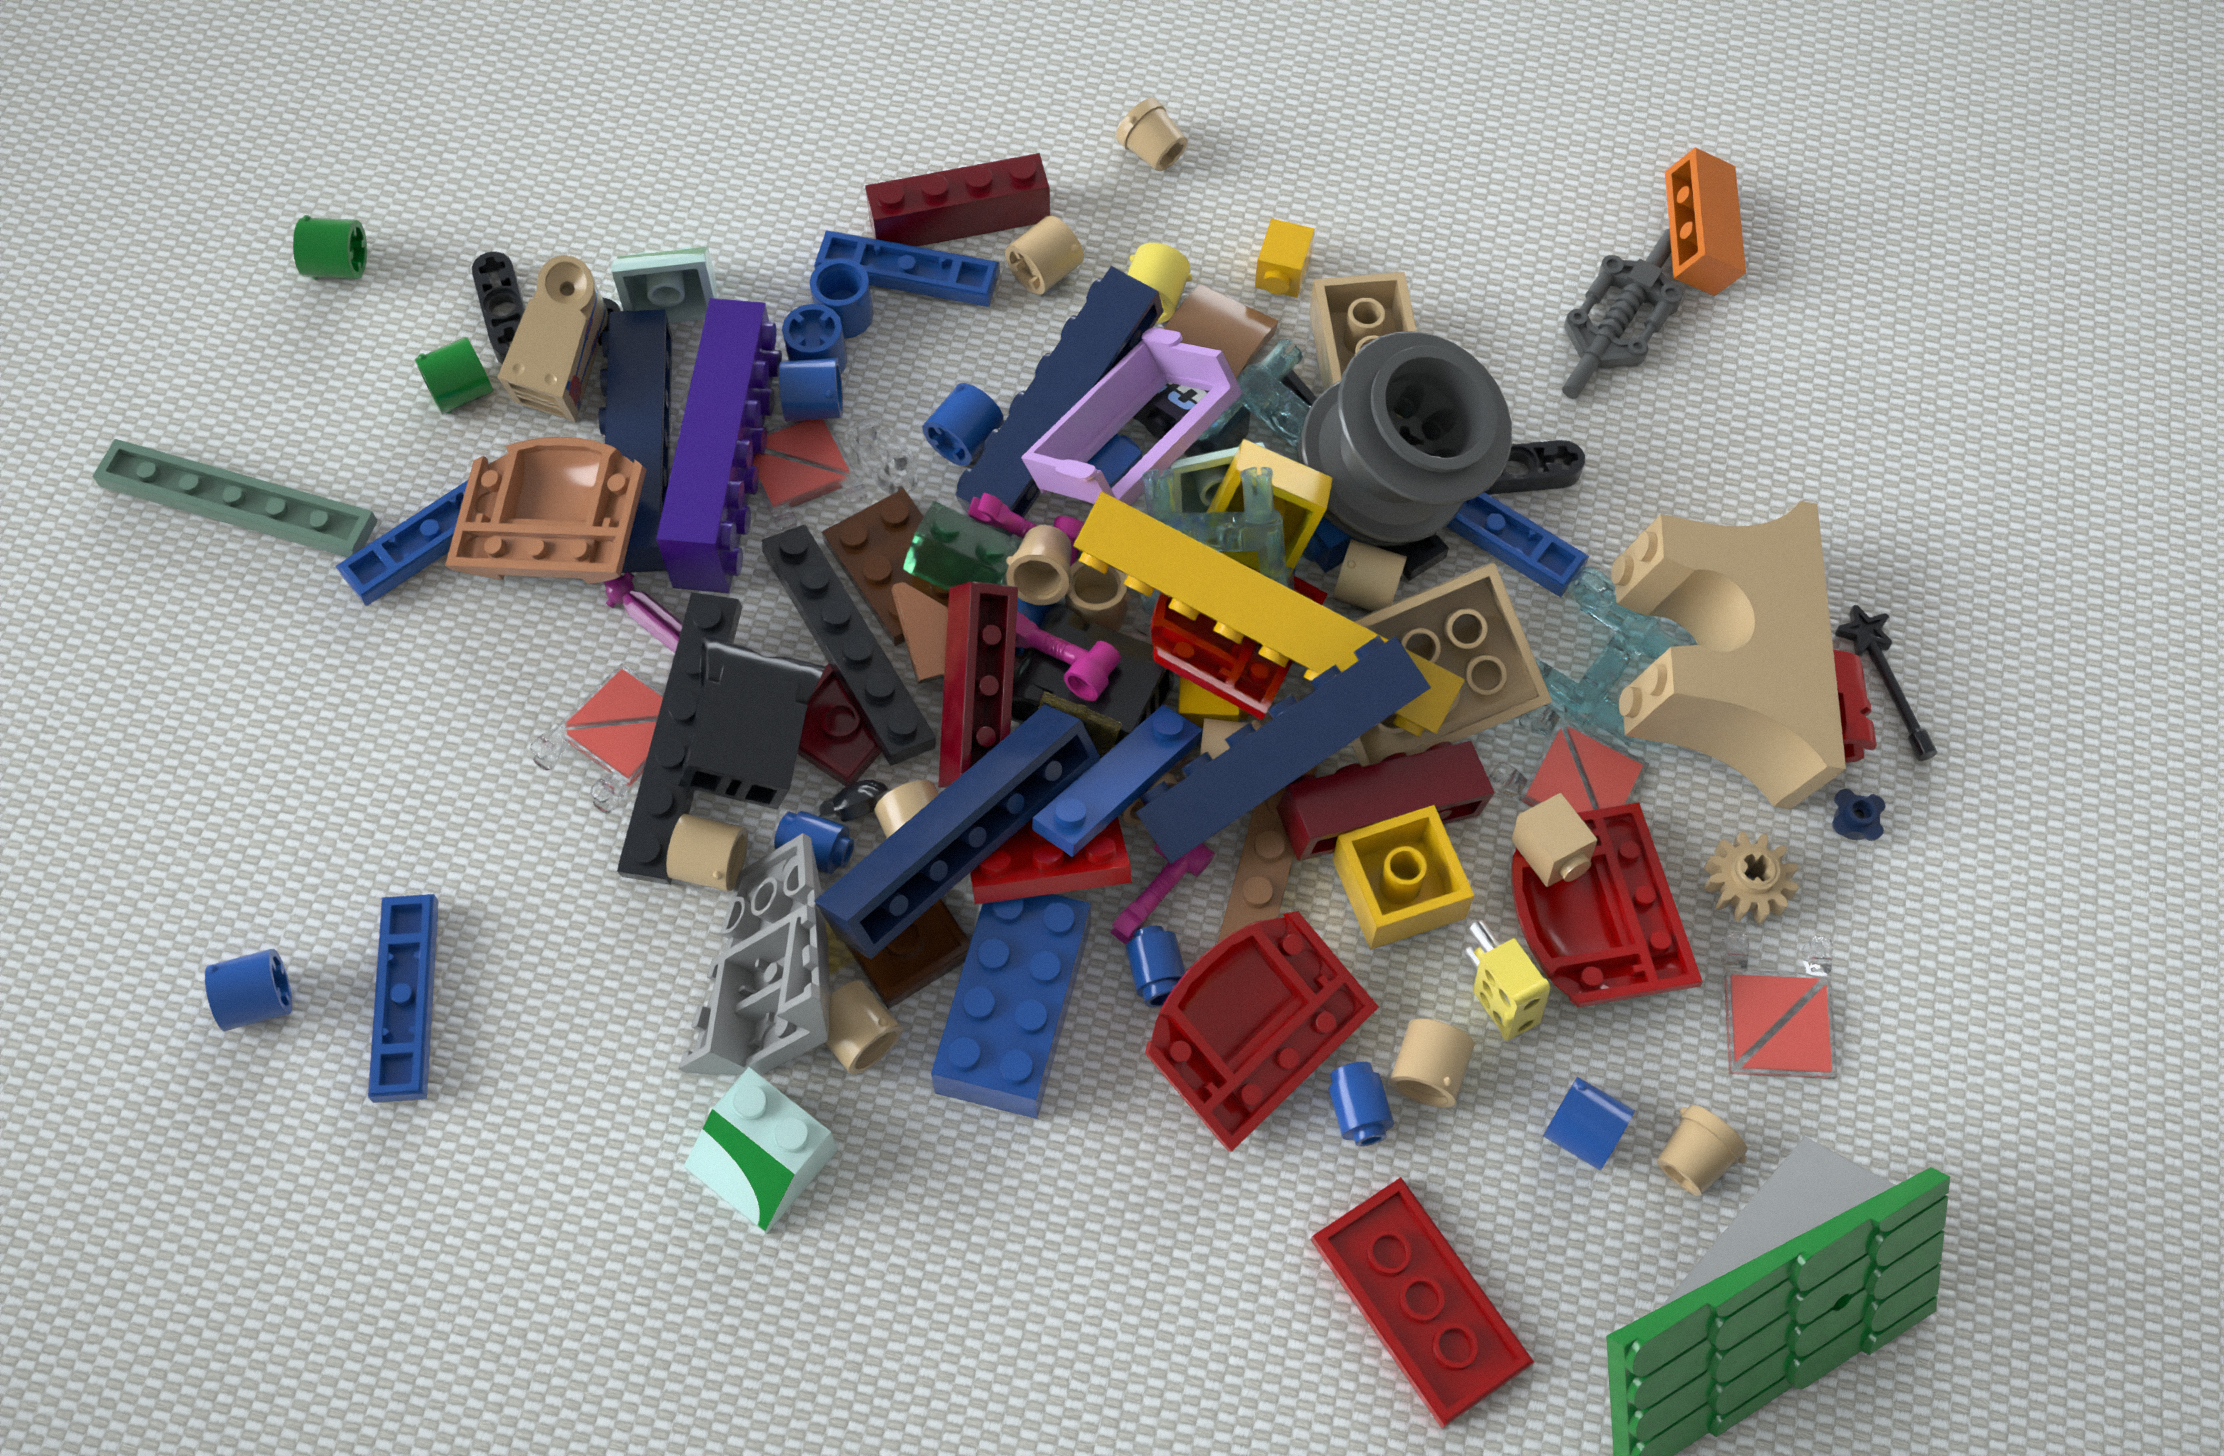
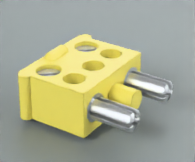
[1464,920,1551,1041]

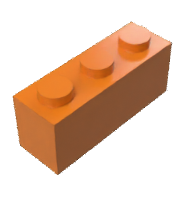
[1665,147,1746,296]

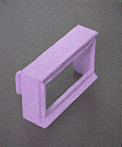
[1021,328,1243,506]

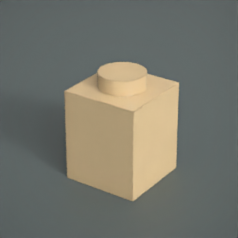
[1511,793,1597,887]

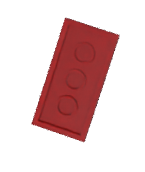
[1311,1177,1534,1429]

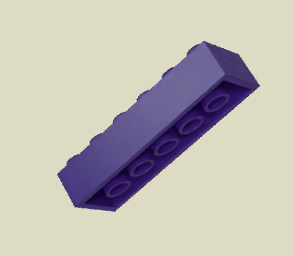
[656,298,782,593]

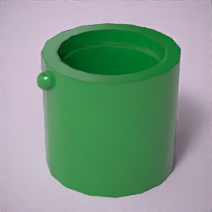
[293,215,367,280]
[414,337,494,415]

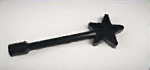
[1835,605,1937,761]

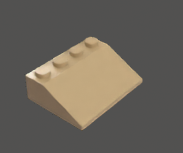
[1350,563,1553,767]

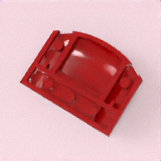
[1151,561,1328,720]
[1511,802,1703,1008]
[1145,911,1379,1152]

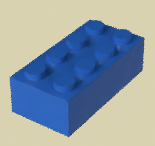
[931,894,1091,1119]

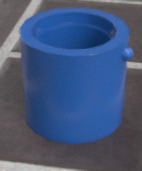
[809,258,874,339]
[782,304,847,374]
[779,358,843,422]
[922,383,1004,466]
[205,949,292,1031]
[1543,1076,1635,1171]

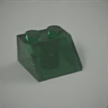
[902,501,1022,591]

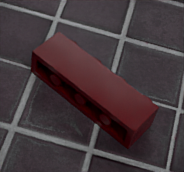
[865,153,1050,247]
[938,582,1018,788]
[1276,741,1495,861]

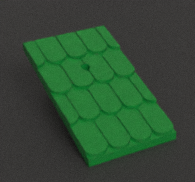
[1606,1136,1950,1456]

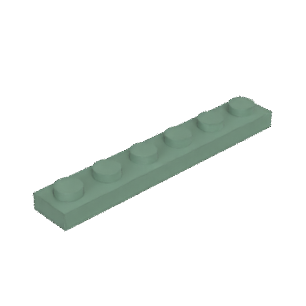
[92,439,378,558]

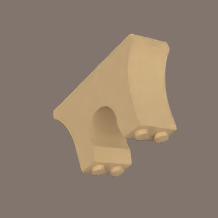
[1611,501,1846,809]

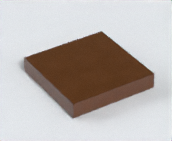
[843,898,971,1010]

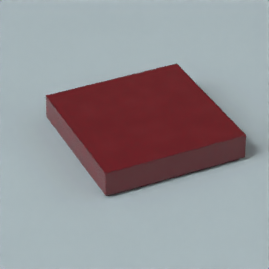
[797,663,881,787]

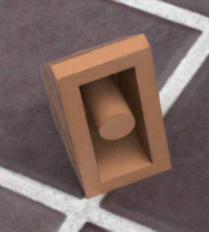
[891,582,948,684]

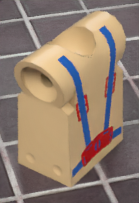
[498,255,608,422]

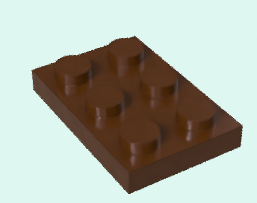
[822,488,970,647]

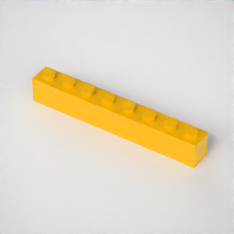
[1073,491,1465,738]

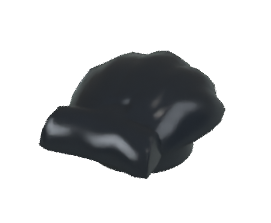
[818,779,889,822]

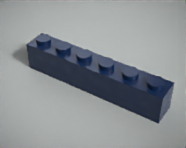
[955,266,1164,538]
[598,309,673,573]
[1136,635,1431,864]
[814,705,1101,959]

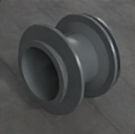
[1298,331,1512,547]

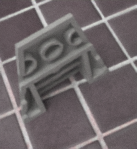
[678,833,830,1075]

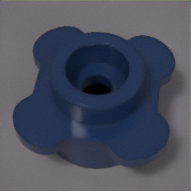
[1832,789,1886,841]

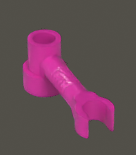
[967,493,1084,567]
[1015,612,1121,701]
[1110,843,1215,945]

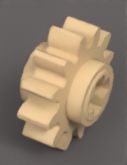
[1704,831,1799,924]

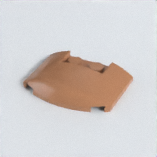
[445,437,647,584]

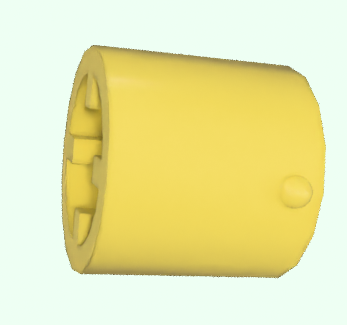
[1127,243,1192,323]

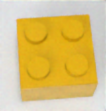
[1199,439,1333,582]
[1332,805,1474,950]

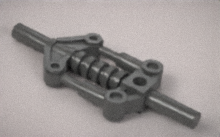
[1562,229,1683,399]

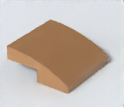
[1164,284,1278,383]

